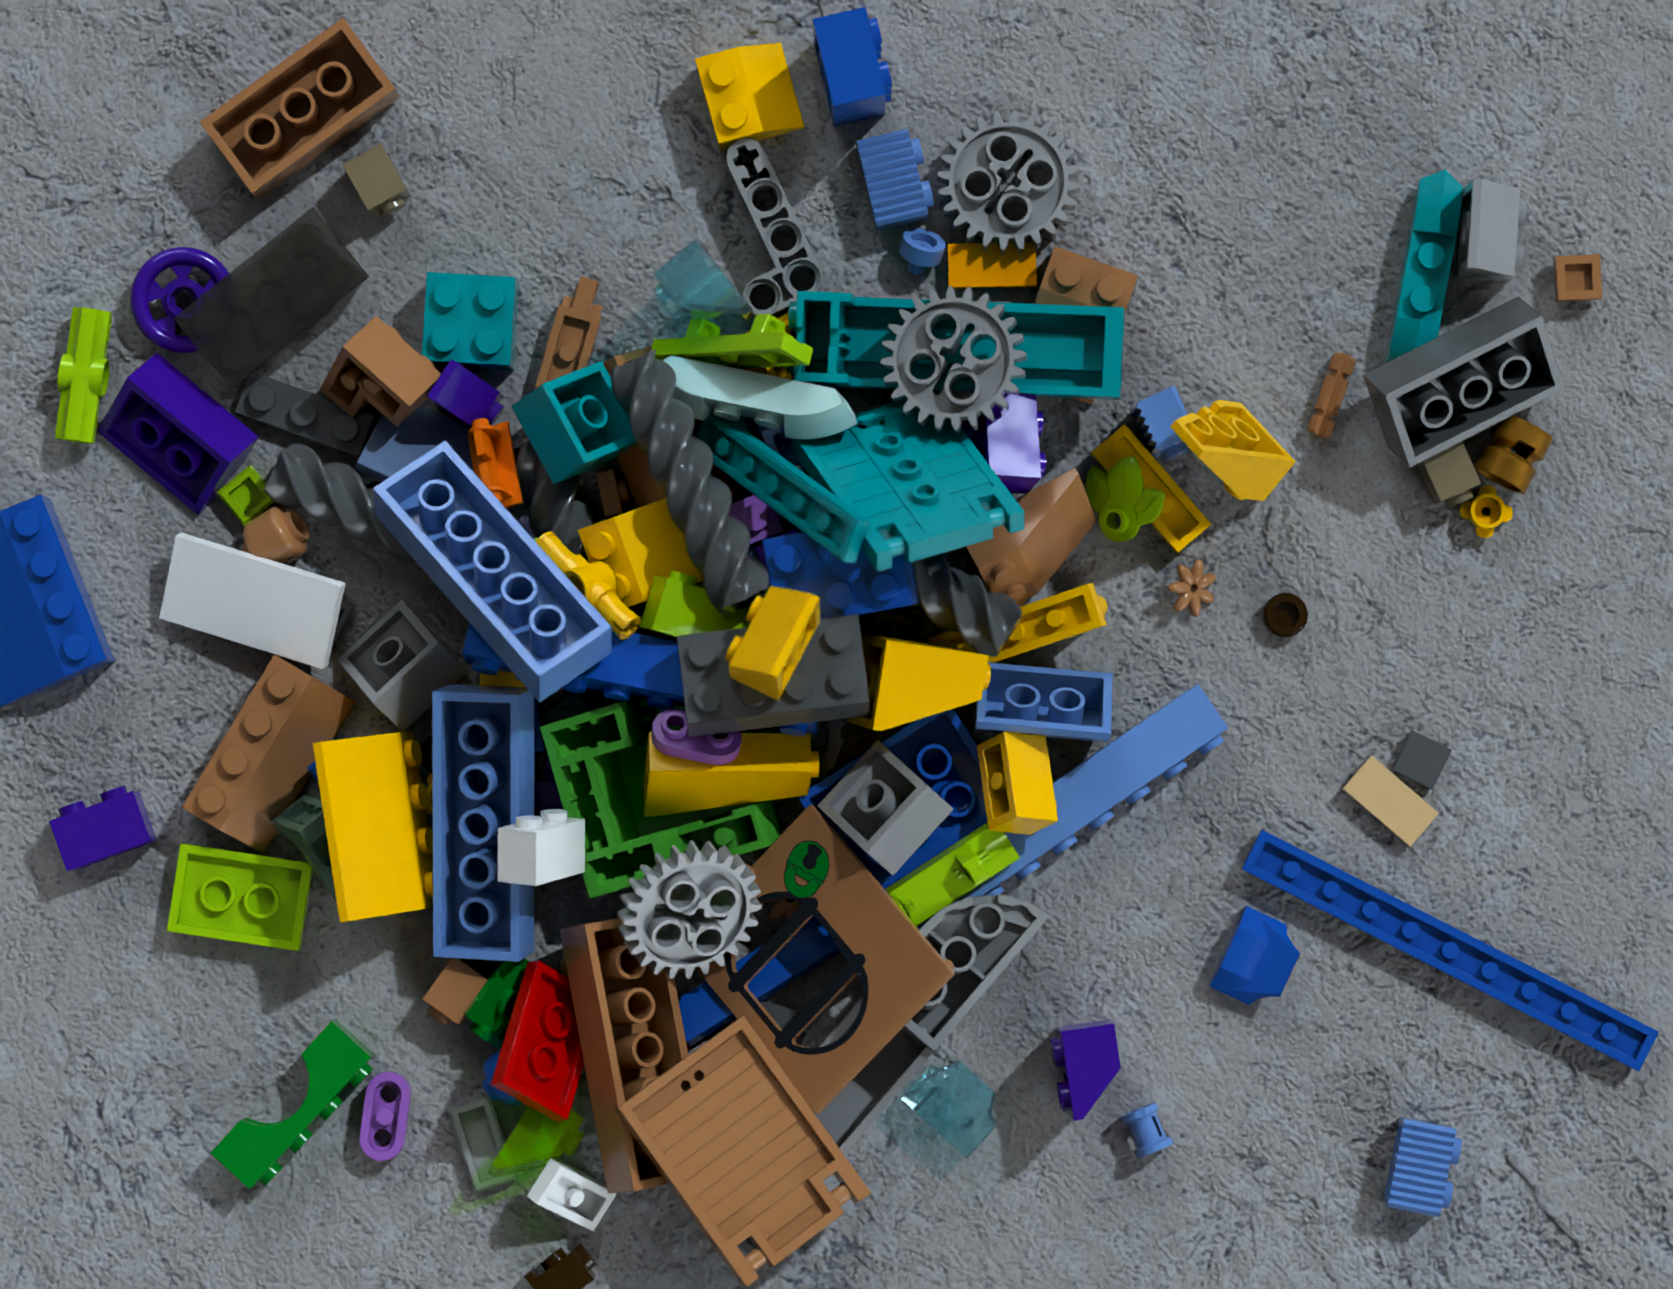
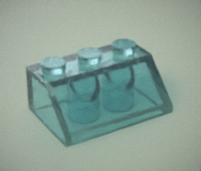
[653,240,754,329]

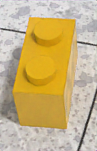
[977,731,1058,835]

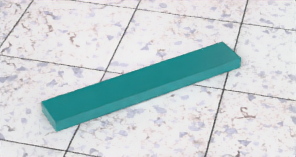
[696,413,870,563]

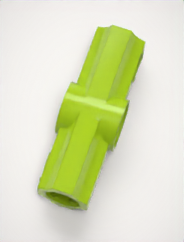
[55,307,112,444]

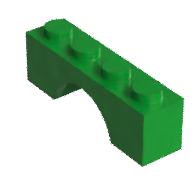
[210,1019,375,1189]

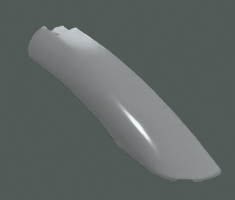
[737,895,1050,1255]

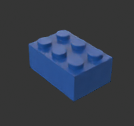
[813,7,892,127]
[762,532,919,619]

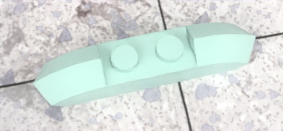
[663,355,857,439]

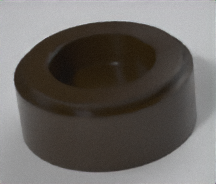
[1262,593,1308,638]

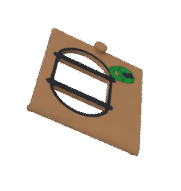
[695,805,956,1114]

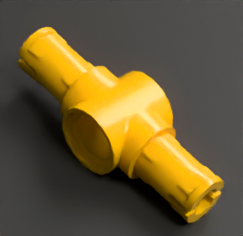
[536,531,641,640]

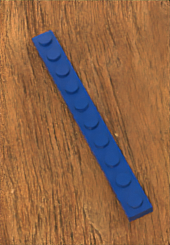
[1241,830,1659,1071]

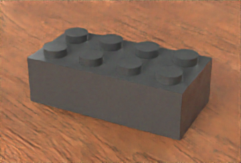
[1363,296,1565,468]
[677,614,870,737]

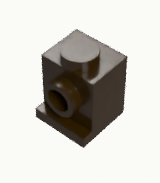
[524,1244,597,1289]

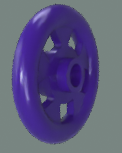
[130,247,237,353]

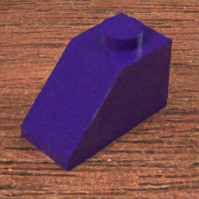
[427,359,504,428]

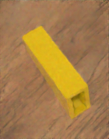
[643,732,819,817]

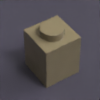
[342,143,410,217]
[1417,441,1481,508]

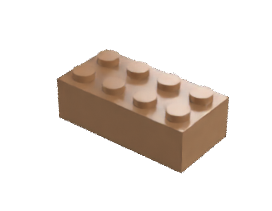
[200,18,400,200]

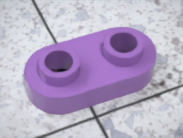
[651,708,742,765]
[359,1071,412,1161]

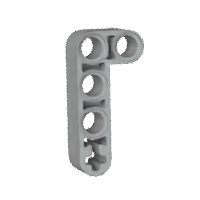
[726,138,823,319]

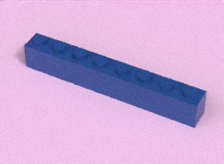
[462,623,819,737]

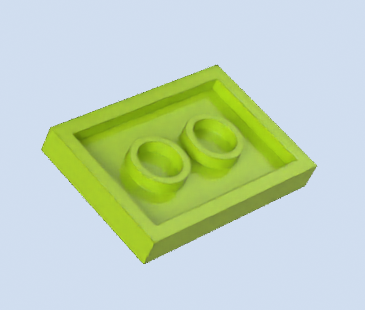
[167,843,313,951]

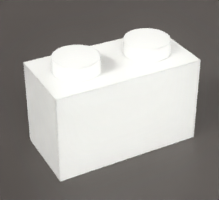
[498,809,585,886]

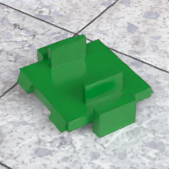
[463,958,531,1049]

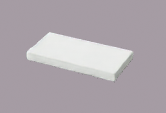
[159,532,346,669]

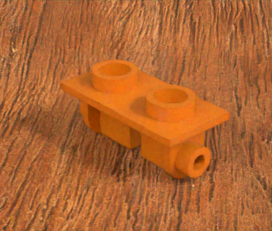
[467,418,523,509]

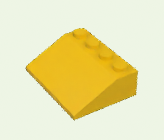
[313,731,433,923]

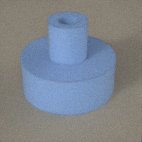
[899,228,946,275]

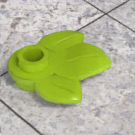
[1086,456,1165,542]

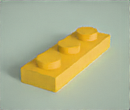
[1091,424,1211,554]

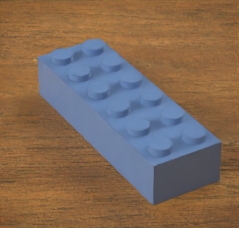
[373,441,612,702]
[432,684,534,962]

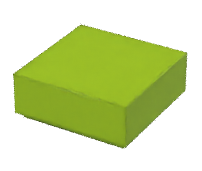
[216,465,277,526]

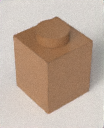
[422,958,490,1026]

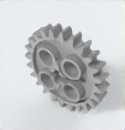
[937,111,1080,255]
[880,286,1027,433]
[617,841,762,979]

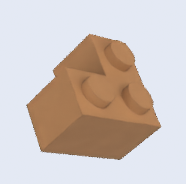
[320,316,441,427]

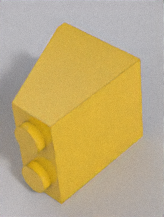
[845,633,991,731]

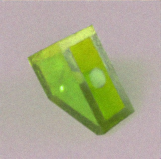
[488,1106,585,1177]

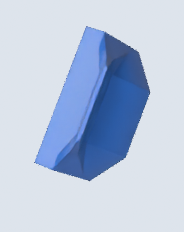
[1208,906,1300,1005]

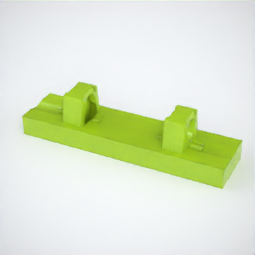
[651,314,813,369]
[885,823,1020,926]

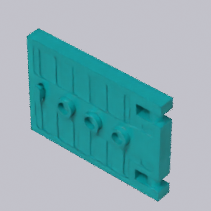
[791,392,1024,572]

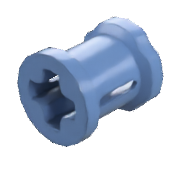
[1120,1102,1174,1158]

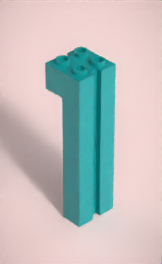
[786,291,1125,400]

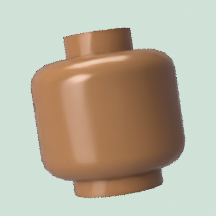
[242,506,310,565]

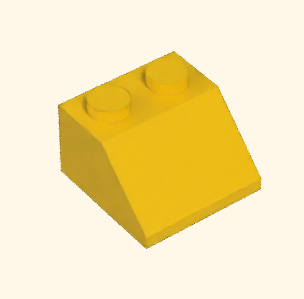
[695,43,804,151]
[578,498,703,607]
[725,586,820,701]

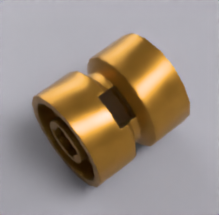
[1474,415,1553,494]

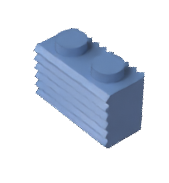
[856,129,935,231]
[1130,386,1190,462]
[1383,1117,1462,1217]

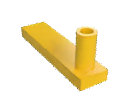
[927,583,1108,663]

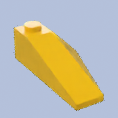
[1170,400,1296,501]

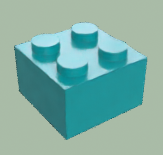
[422,272,519,371]
[511,361,637,485]

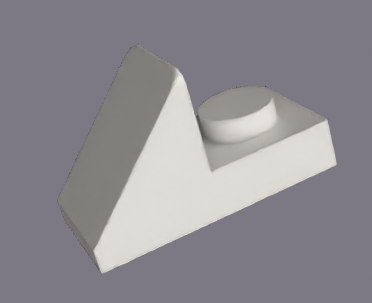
[527,1158,617,1232]

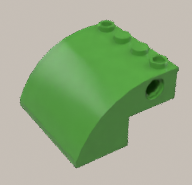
[540,698,782,899]

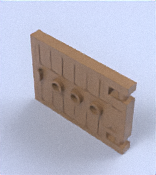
[615,1015,871,1288]

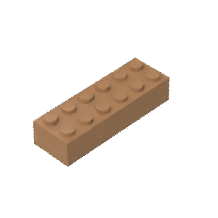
[559,917,689,1193]

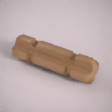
[1307,352,1356,438]

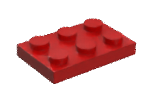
[490,961,584,1122]

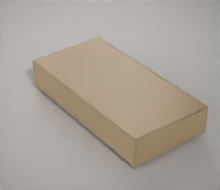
[1342,755,1439,847]

